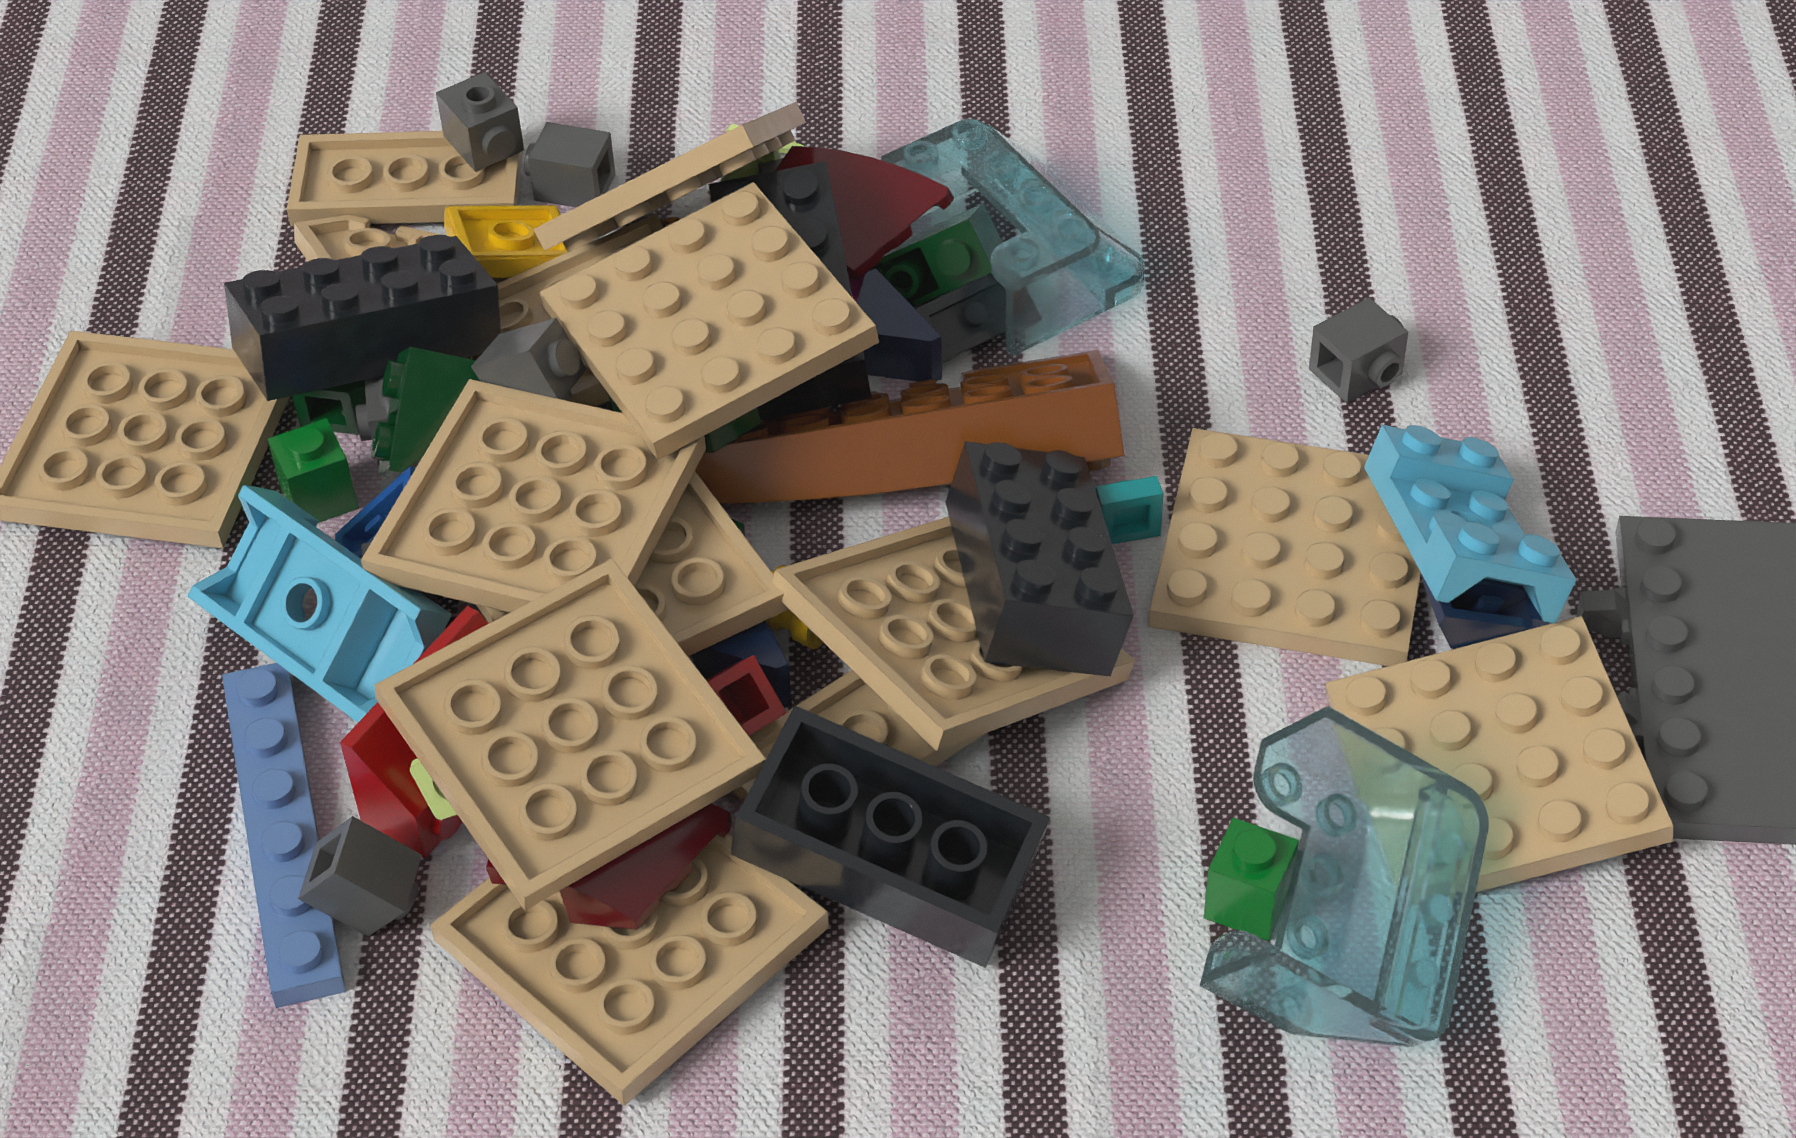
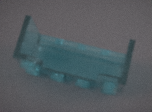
[881,119,1145,357]
[1200,706,1489,1047]

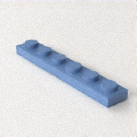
[222,663,346,1008]

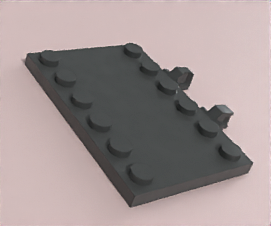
[1576,516,1796,845]

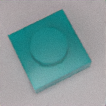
[1096,476,1164,544]

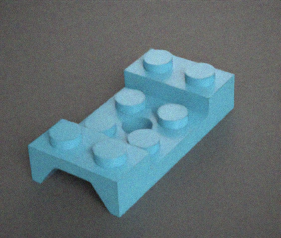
[1364,425,1577,624]
[187,485,452,722]

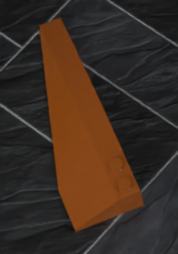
[695,350,1125,504]

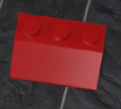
[340,606,489,859]

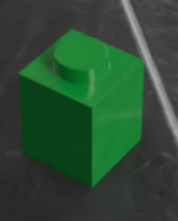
[268,418,359,523]
[1203,817,1299,941]

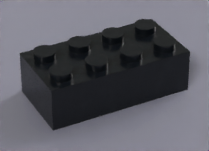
[709,161,872,420]
[224,235,501,401]
[945,441,1134,677]
[730,705,1050,968]

